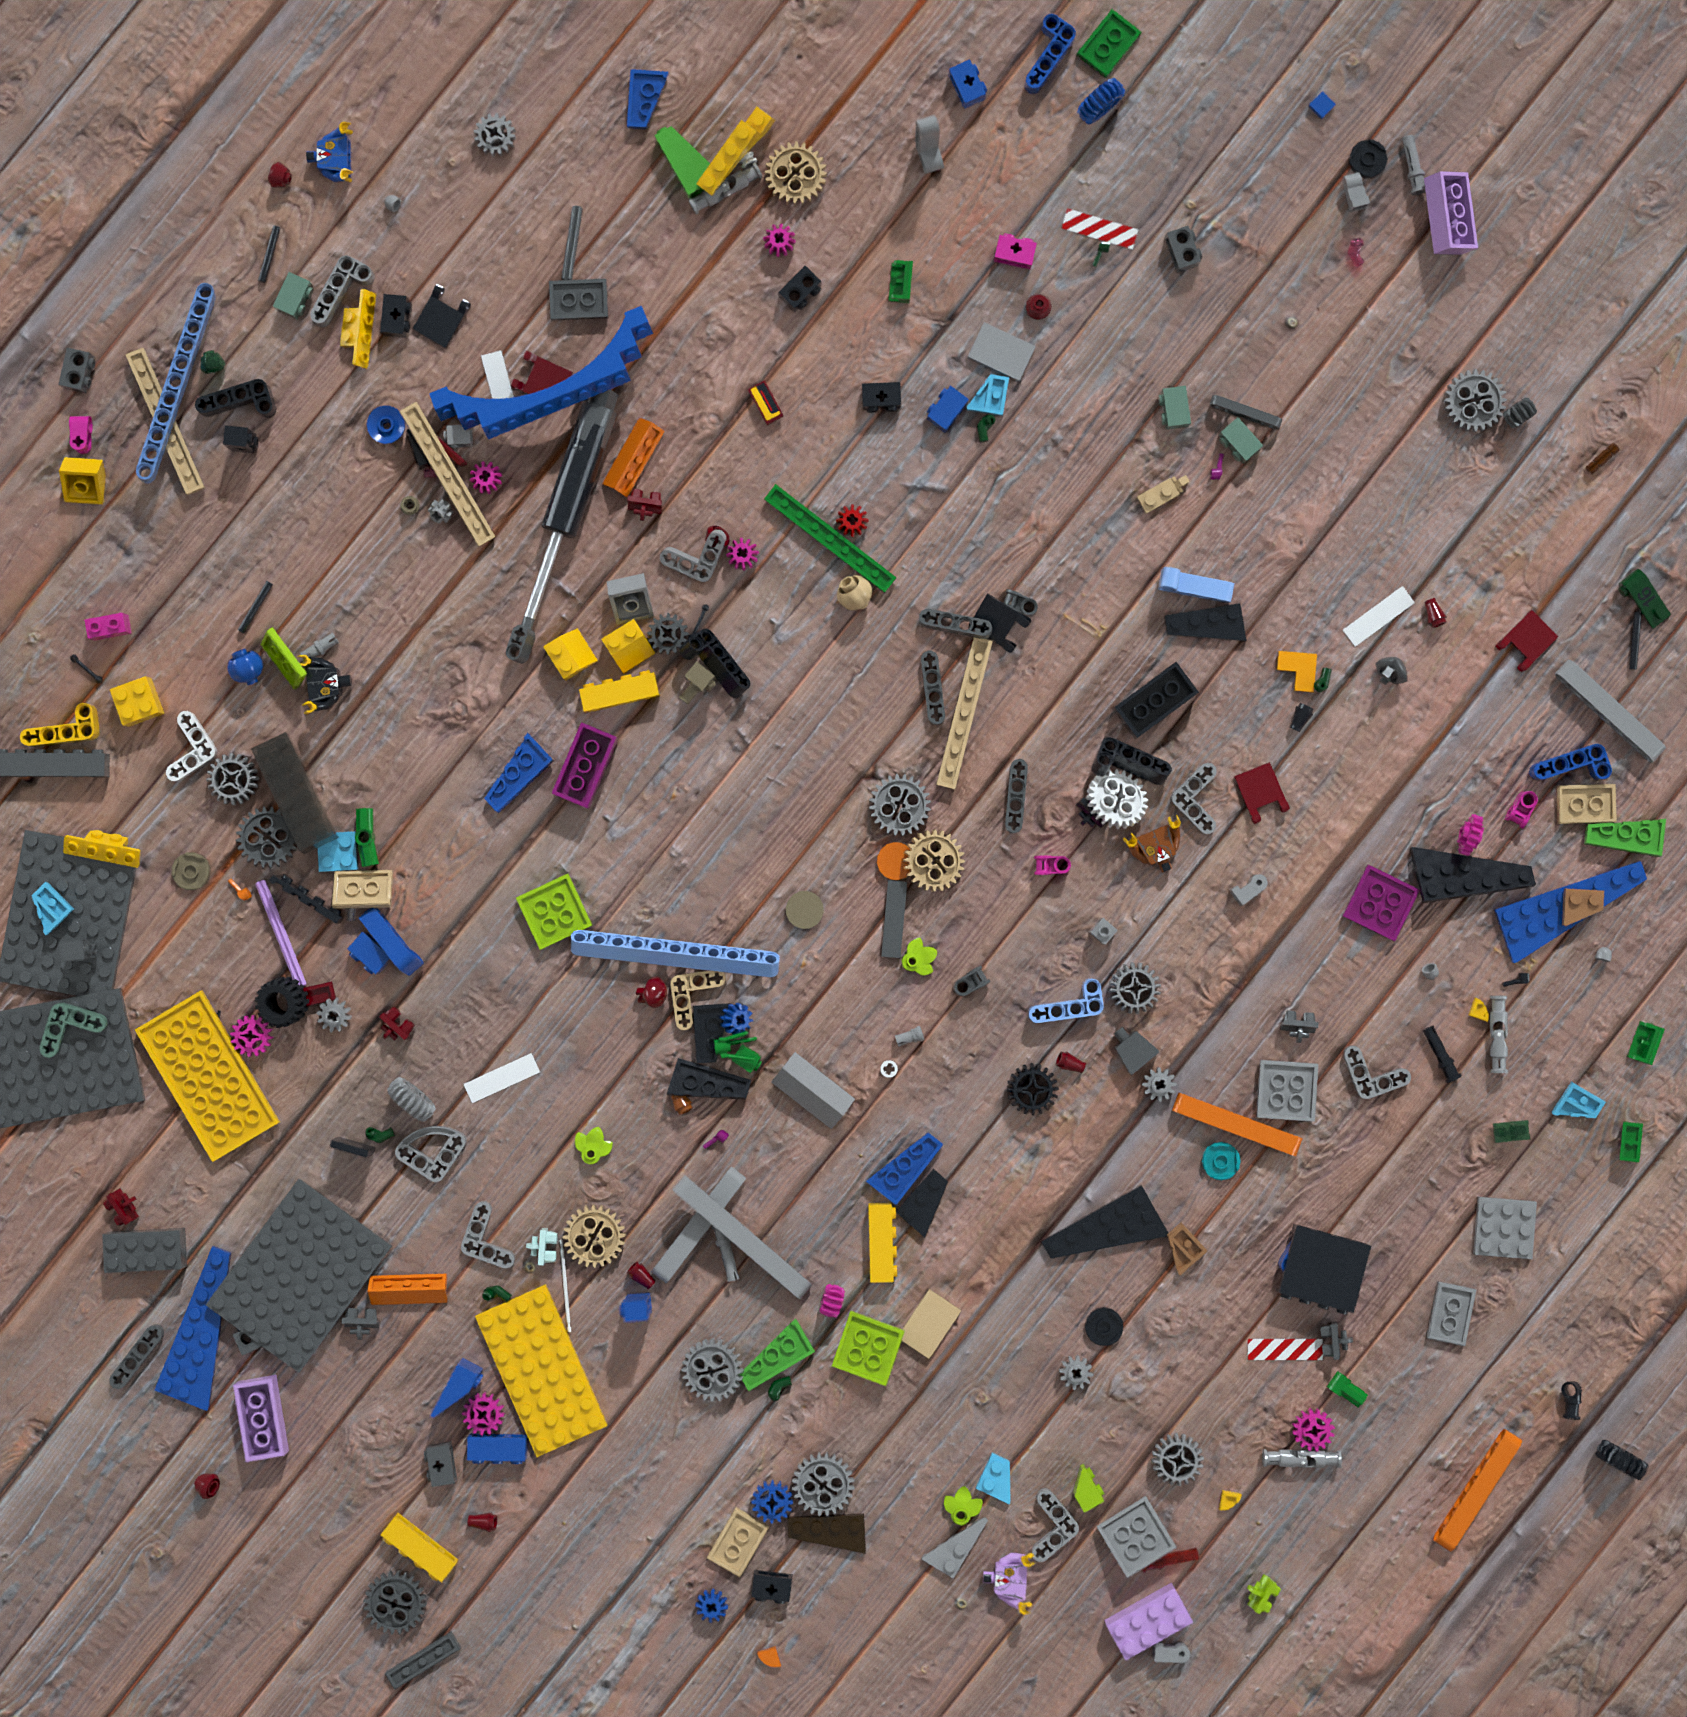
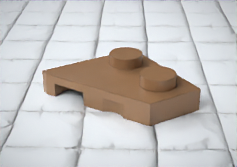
[1562,889,1604,926]
[1167,1222,1207,1275]

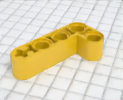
[20,703,100,747]

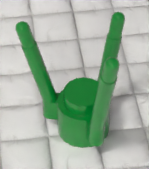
[714,1031,757,1062]

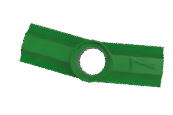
[355,808,379,867]

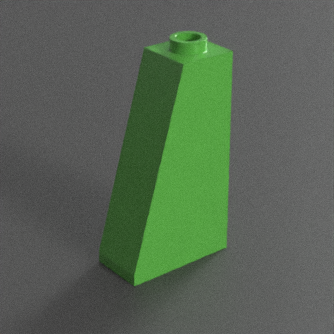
[655,126,710,199]

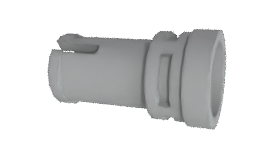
[895,1026,925,1047]

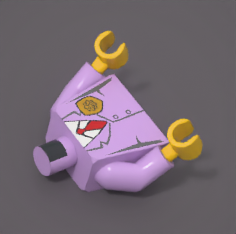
[983,1553,1035,1615]

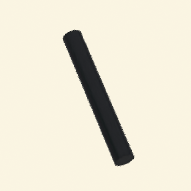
[258,225,280,283]
[238,581,273,633]
[1629,612,1642,670]

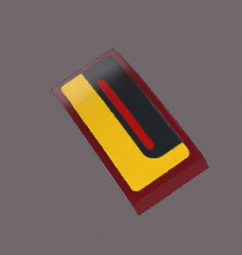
[748,380,784,425]

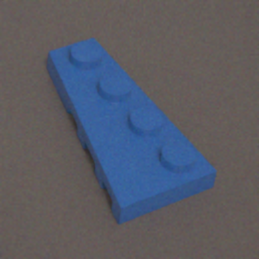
[484,733,554,813]

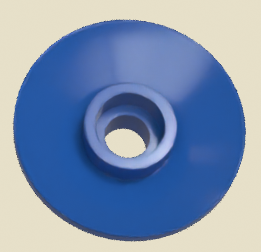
[367,405,405,444]

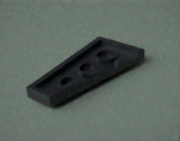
[268,874,344,924]

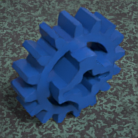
[751,1480,793,1524]

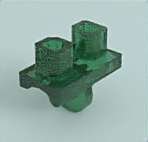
[1493,1120,1530,1143]

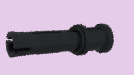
[1422,1025,1462,1083]

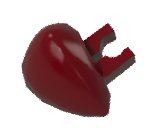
[636,976,667,1008]

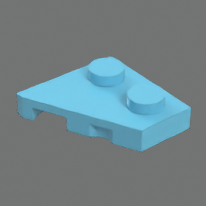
[966,374,1009,416]
[32,882,74,935]
[976,1452,1011,1504]

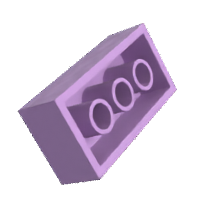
[1424,171,1478,255]
[233,1375,289,1462]
[1105,1583,1193,1660]

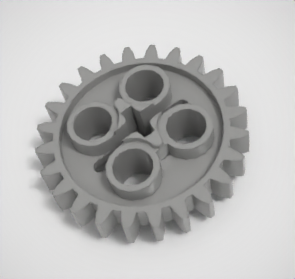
[1443,369,1507,432]
[869,774,931,836]
[681,1338,744,1402]
[792,1452,854,1516]

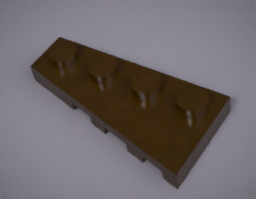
[787,1514,866,1554]

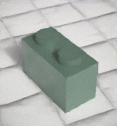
[273,272,314,320]
[1158,385,1191,430]
[1218,417,1263,464]

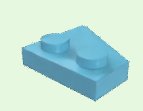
[1552,1081,1606,1118]

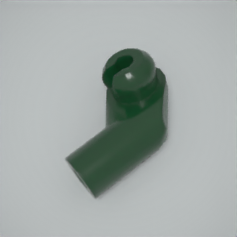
[482,1285,512,1303]

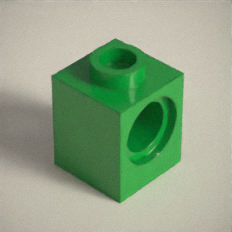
[731,1043,762,1073]

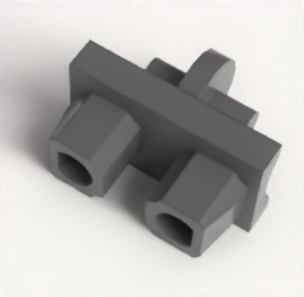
[1280,1011,1319,1043]
[342,1308,380,1340]
[1321,1322,1353,1360]

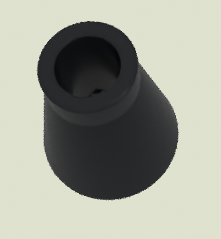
[1290,702,1314,732]

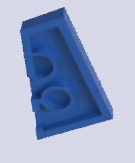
[627,69,669,129]

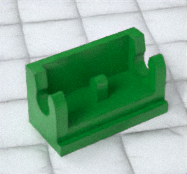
[889,260,913,303]
[1627,1021,1665,1065]
[1619,1121,1643,1163]

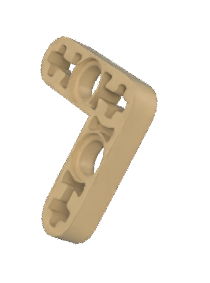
[671,971,726,1030]

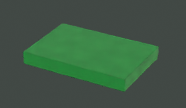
[1076,9,1142,78]

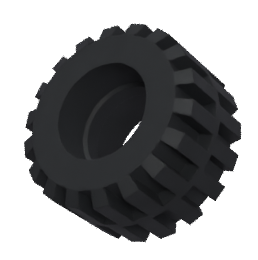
[255,977,309,1028]

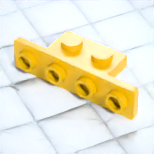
[340,289,376,369]
[63,830,141,868]

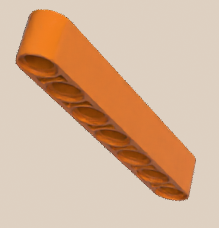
[1172,1092,1303,1156]
[1433,1429,1522,1552]

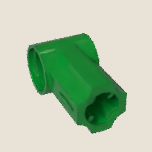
[1326,1371,1368,1408]

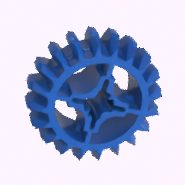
[1077,78,1126,124]

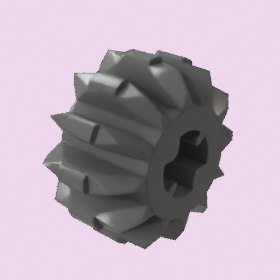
[1503,398,1537,428]

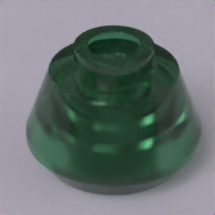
[200,350,226,374]

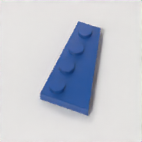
[866,1132,944,1205]

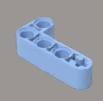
[1158,567,1235,603]
[1028,978,1104,1023]

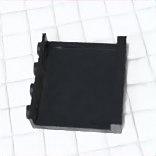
[1276,1223,1371,1315]

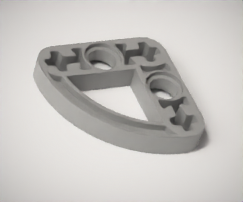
[395,1126,467,1182]

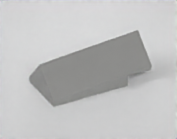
[771,1052,855,1129]

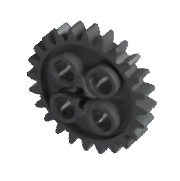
[236,806,299,869]
[363,1570,427,1635]

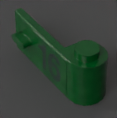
[1618,569,1671,629]

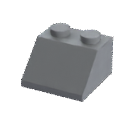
[606,573,654,625]

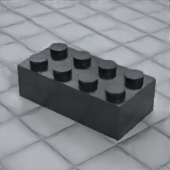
[1112,662,1199,739]

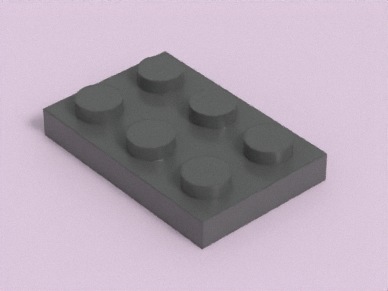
[549,279,608,321]

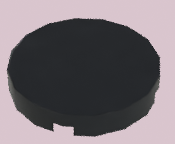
[1349,139,1388,178]
[1085,1307,1123,1346]

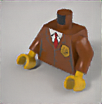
[1123,815,1181,873]

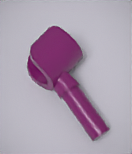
[1210,453,1224,480]
[703,1130,729,1149]

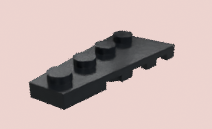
[1164,603,1247,642]
[667,1058,751,1100]

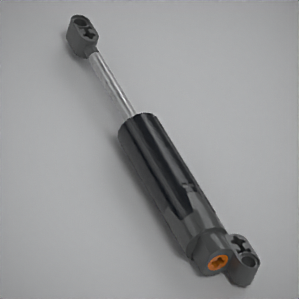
[506,389,619,664]

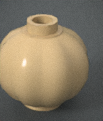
[837,575,872,611]

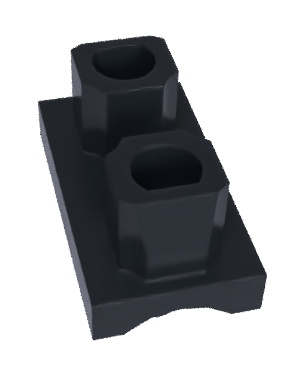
[1076,797,1107,828]

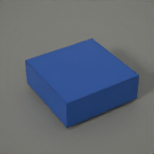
[1308,91,1336,120]

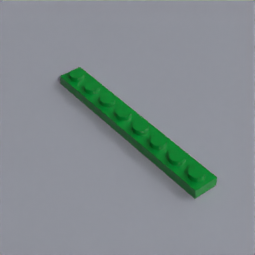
[764,484,897,593]

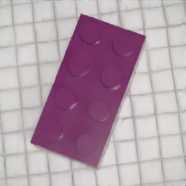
[552,722,619,809]

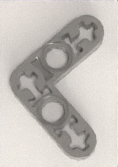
[660,530,726,582]
[1171,763,1217,834]
[1343,1045,1411,1099]
[461,1201,516,1268]
[1031,1488,1079,1562]

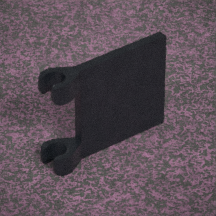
[412,284,471,348]
[969,593,1031,653]

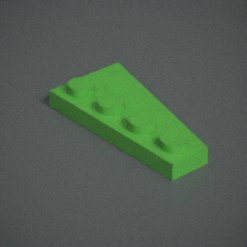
[1584,819,1666,857]
[739,1318,815,1391]

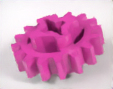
[1457,814,1484,856]
[230,1015,273,1057]
[462,1392,505,1436]
[1292,1408,1335,1451]

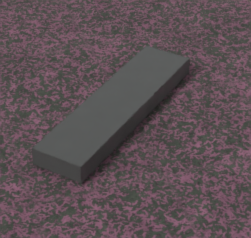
[881,880,907,958]
[385,1631,461,1690]

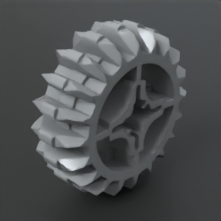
[206,753,259,805]
[1109,962,1161,1014]
[387,1077,436,1122]
[1151,1433,1204,1486]

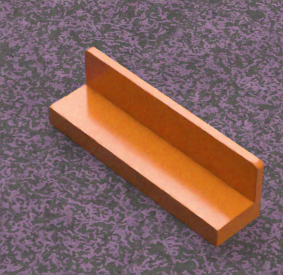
[602,418,665,497]
[368,1274,448,1305]

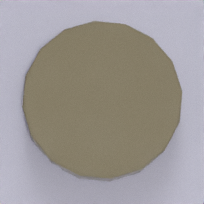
[171,852,211,890]
[786,891,824,929]

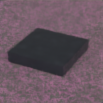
[330,1137,376,1158]

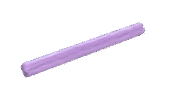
[255,880,306,986]

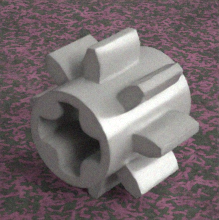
[428,499,453,524]

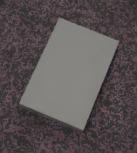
[967,322,1036,382]
[1426,1281,1476,1346]

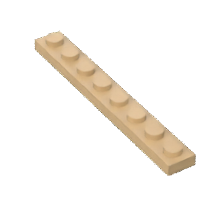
[125,348,205,496]
[399,402,495,547]
[936,638,993,790]

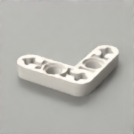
[166,711,217,782]

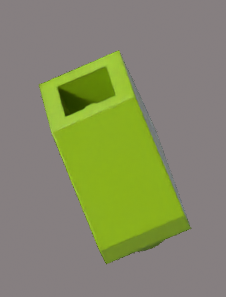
[1073,1464,1105,1513]

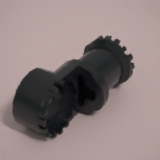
[1561,1381,1582,1420]

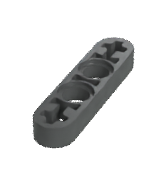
[1209,395,1283,430]
[919,609,993,639]
[921,650,945,725]
[1005,759,1028,833]
[109,1324,164,1389]

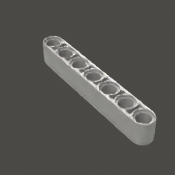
[1555,659,1666,763]
[651,1167,746,1284]

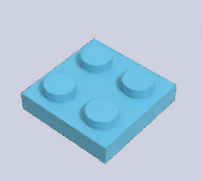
[317,831,359,872]

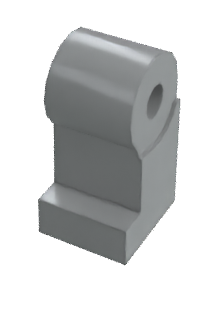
[1343,172,1370,212]
[1229,874,1268,906]
[1152,1640,1190,1663]

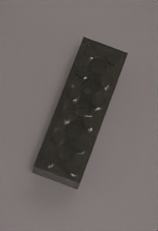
[251,732,339,854]

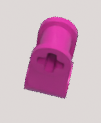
[69,416,93,454]
[1505,791,1538,829]
[1034,855,1071,875]

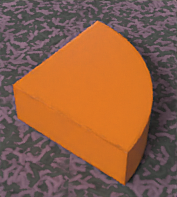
[757,1646,781,1667]

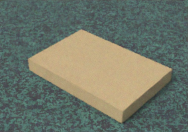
[1556,784,1617,824]
[332,870,393,909]
[902,1289,961,1359]
[707,1507,769,1577]

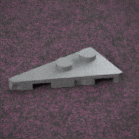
[921,1517,988,1578]

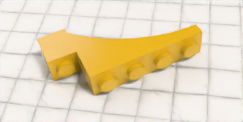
[696,106,776,196]

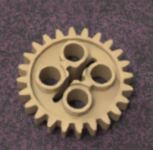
[765,142,827,206]
[903,829,965,892]
[563,1204,626,1268]

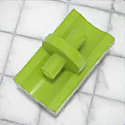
[1247,1574,1281,1614]

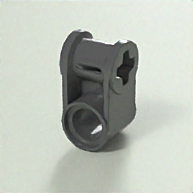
[1003,589,1038,618]
[953,965,991,996]

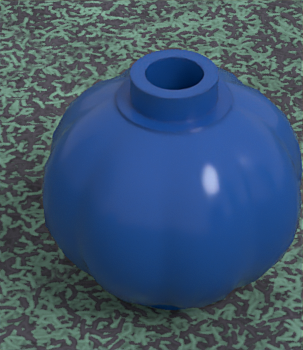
[227,648,263,685]

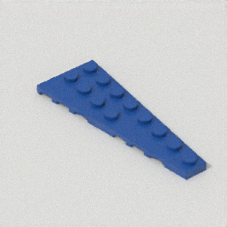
[1494,861,1647,963]
[155,1246,231,1411]

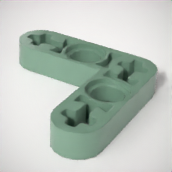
[40,1002,108,1057]

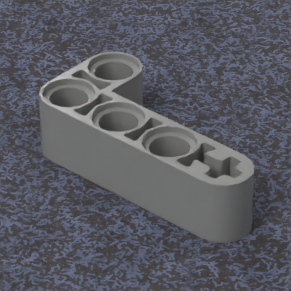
[915,115,944,174]
[311,255,375,327]

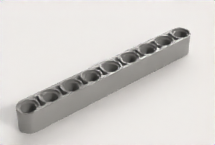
[672,1175,812,1299]

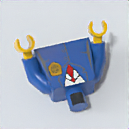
[306,121,353,183]

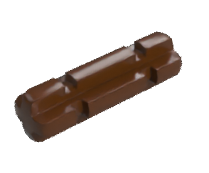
[1586,443,1620,474]

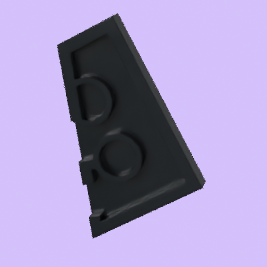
[692,1003,731,1064]
[896,1168,948,1238]

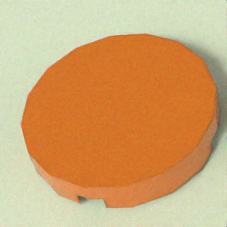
[877,842,910,880]

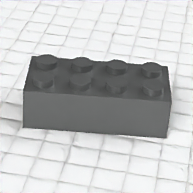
[102,1228,187,1273]

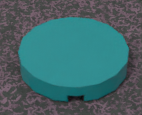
[1201,1142,1241,1180]

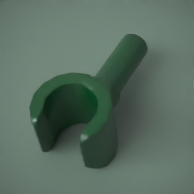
[1092,241,1110,267]

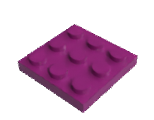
[1342,864,1420,942]

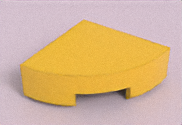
[1468,997,1489,1022]
[1219,1490,1242,1511]

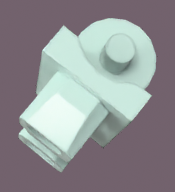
[526,1228,558,1265]

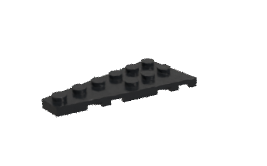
[1410,847,1536,903]
[1041,1185,1168,1259]

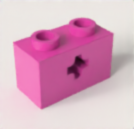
[993,233,1037,270]
[84,613,132,641]

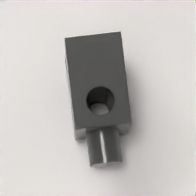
[1114,1027,1160,1075]

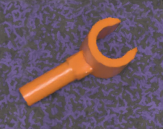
[228,879,252,900]

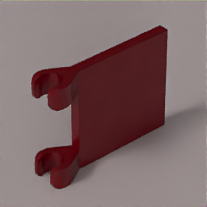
[511,351,573,394]
[1495,610,1559,672]
[1234,762,1290,824]

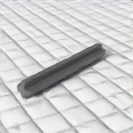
[561,206,583,280]

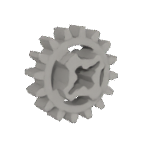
[474,113,516,157]

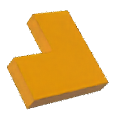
[1276,651,1317,693]

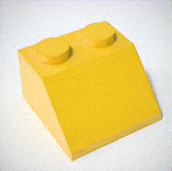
[59,457,106,505]
[601,619,656,674]
[543,628,598,681]

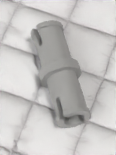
[300,632,339,657]

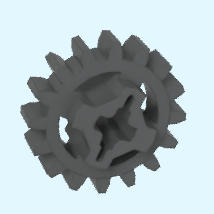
[647,613,689,655]

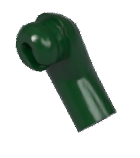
[977,415,995,443]
[1314,667,1332,692]
[365,1127,395,1143]
[768,1376,792,1401]

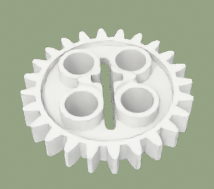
[1086,769,1148,829]

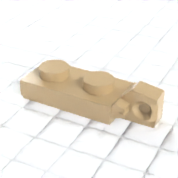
[1137,475,1190,514]

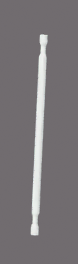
[559,1239,571,1332]

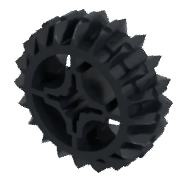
[1006,1063,1059,1115]
[1595,1440,1649,1480]

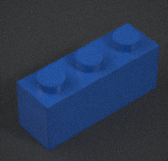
[620,1292,652,1322]
[467,1433,528,1464]

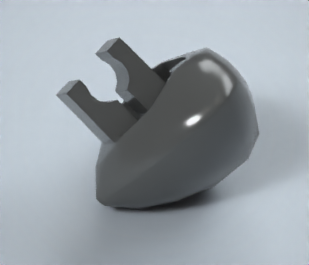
[1375,657,1408,685]

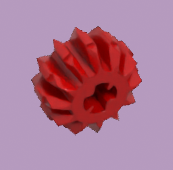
[836,504,869,537]

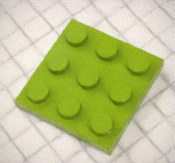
[516,873,593,950]
[832,1311,905,1386]

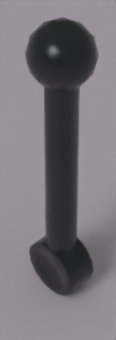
[689,604,709,638]
[70,654,103,683]

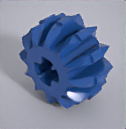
[720,1003,753,1035]
[695,1588,728,1623]

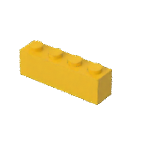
[579,670,660,713]
[868,1203,897,1283]
[381,1513,459,1583]

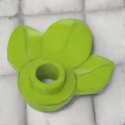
[902,938,937,976]
[575,1127,613,1165]
[944,1486,983,1525]

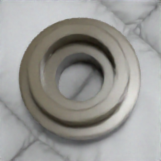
[400,496,420,515]

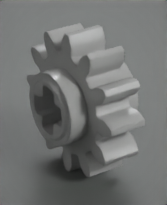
[316,998,352,1032]
[1142,1067,1177,1102]
[1059,1354,1093,1390]

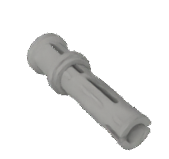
[1402,135,1426,195]
[711,1225,739,1282]

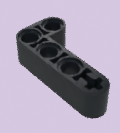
[195,379,277,418]
[679,629,751,698]
[1091,737,1172,785]

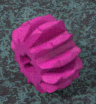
[763,223,796,257]
[470,461,502,494]
[726,538,759,571]
[819,1284,845,1318]

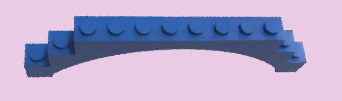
[429,306,653,440]

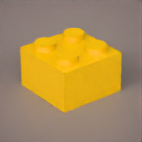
[110,676,164,727]

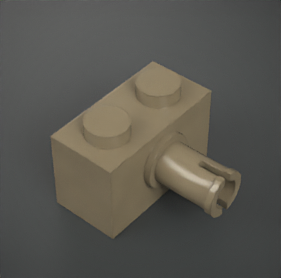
[679,661,716,705]

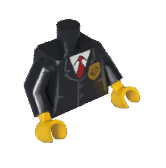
[297,655,352,715]

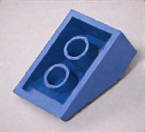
[430,1358,484,1418]

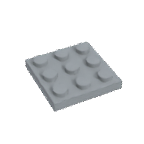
[1256,1060,1318,1122]
[1473,1196,1537,1259]
[1097,1496,1177,1578]

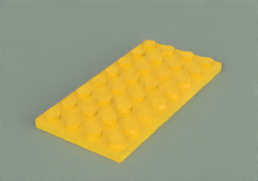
[135,990,280,1162]
[475,1284,608,1457]

